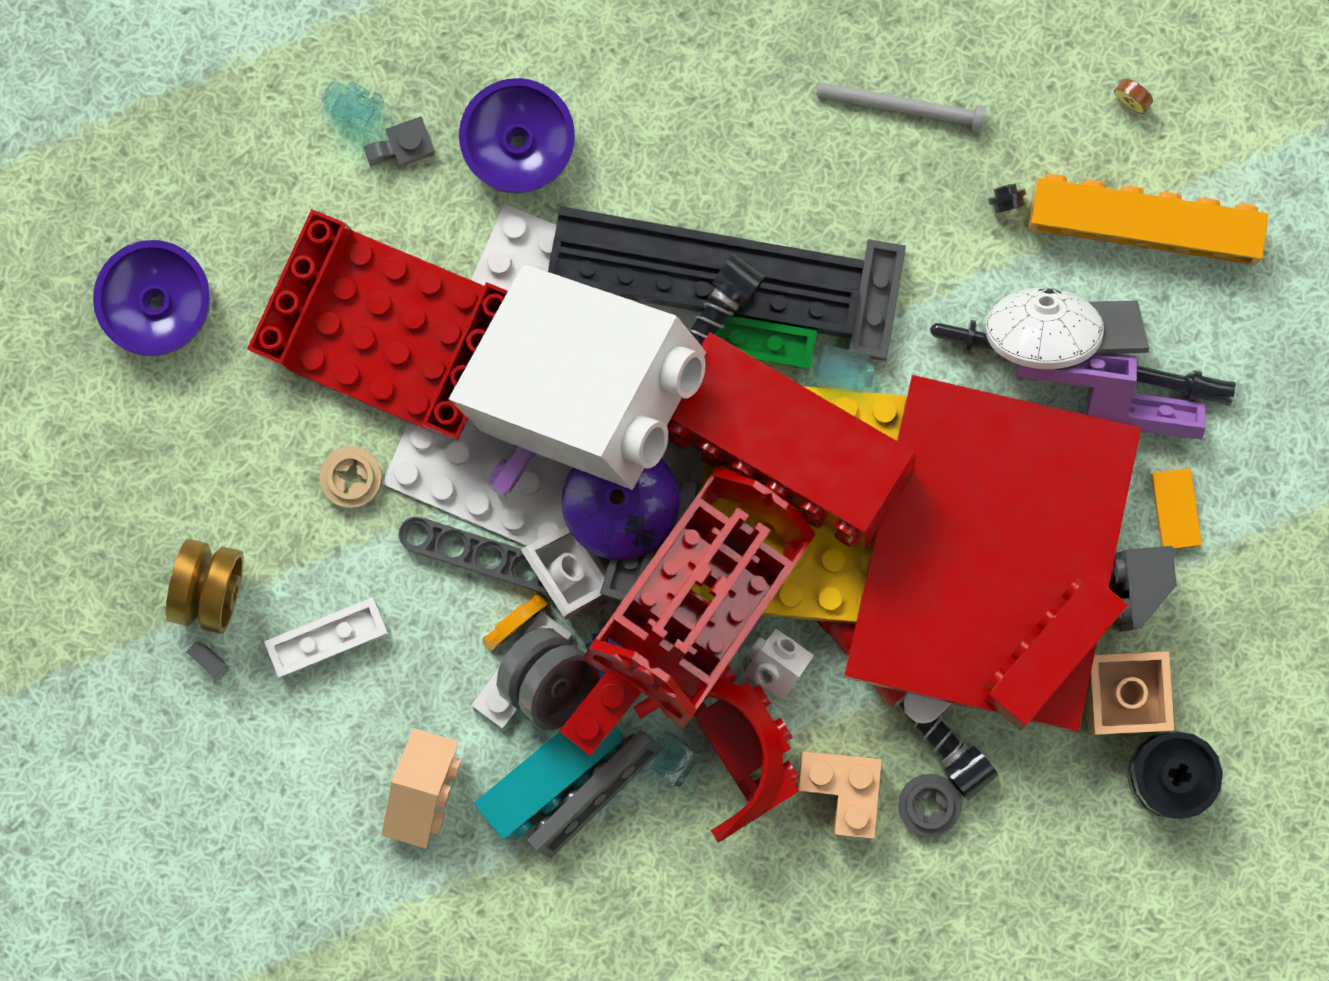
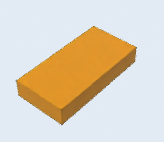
[1150,468,1202,549]

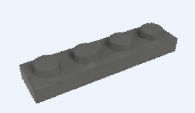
[527,730,663,858]

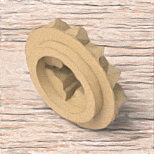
[320,446,382,508]

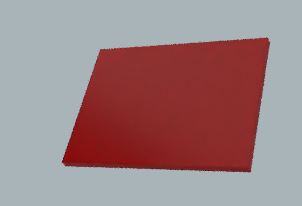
[843,375,1141,733]

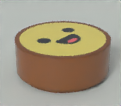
[1114,79,1153,114]

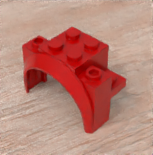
[633,665,801,843]

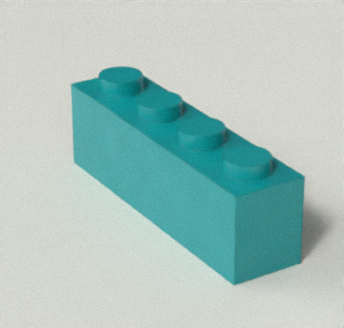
[473,726,625,840]

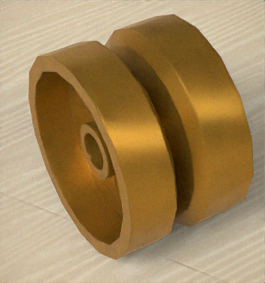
[165,538,244,634]

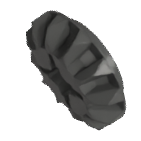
[898,774,961,837]

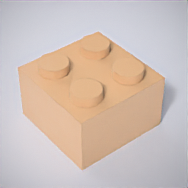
[1086,651,1174,735]

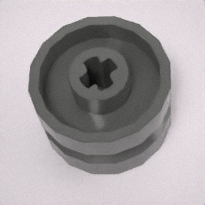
[496,628,599,730]

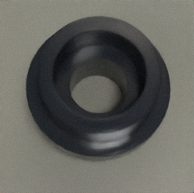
[988,183,1027,213]

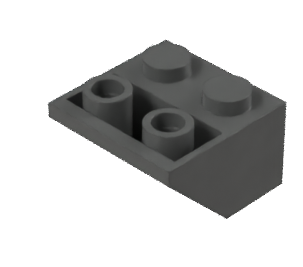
[1109,546,1177,632]

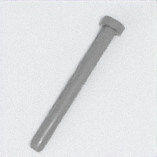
[816,83,986,133]

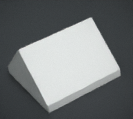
[521,526,606,620]

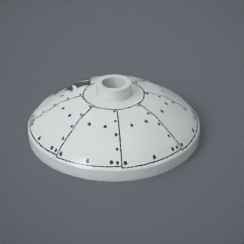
[986,287,1104,369]

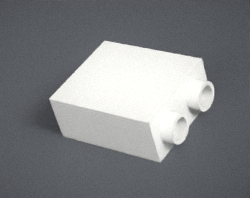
[449,264,706,490]

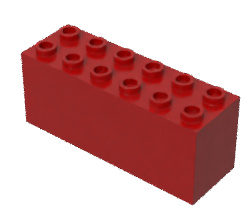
[667,332,915,550]

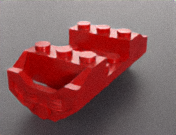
[583,467,816,728]

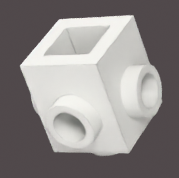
[744,628,814,700]

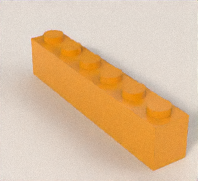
[1027,174,1269,265]

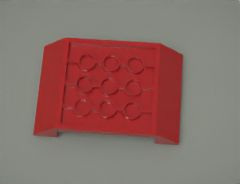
[247,209,508,440]

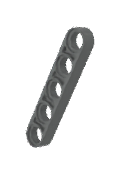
[398,516,549,595]

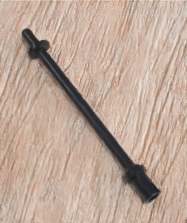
[930,320,1236,406]

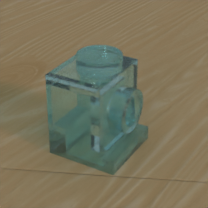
[321,81,385,137]

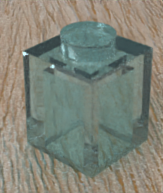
[816,346,875,394]

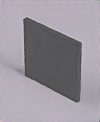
[1088,300,1149,354]

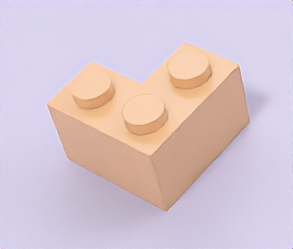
[381,728,462,849]
[797,751,882,839]

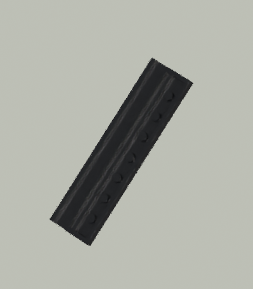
[548,206,864,339]

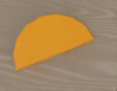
[482,593,550,653]

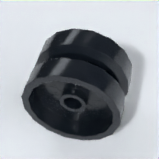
[1127,731,1223,819]

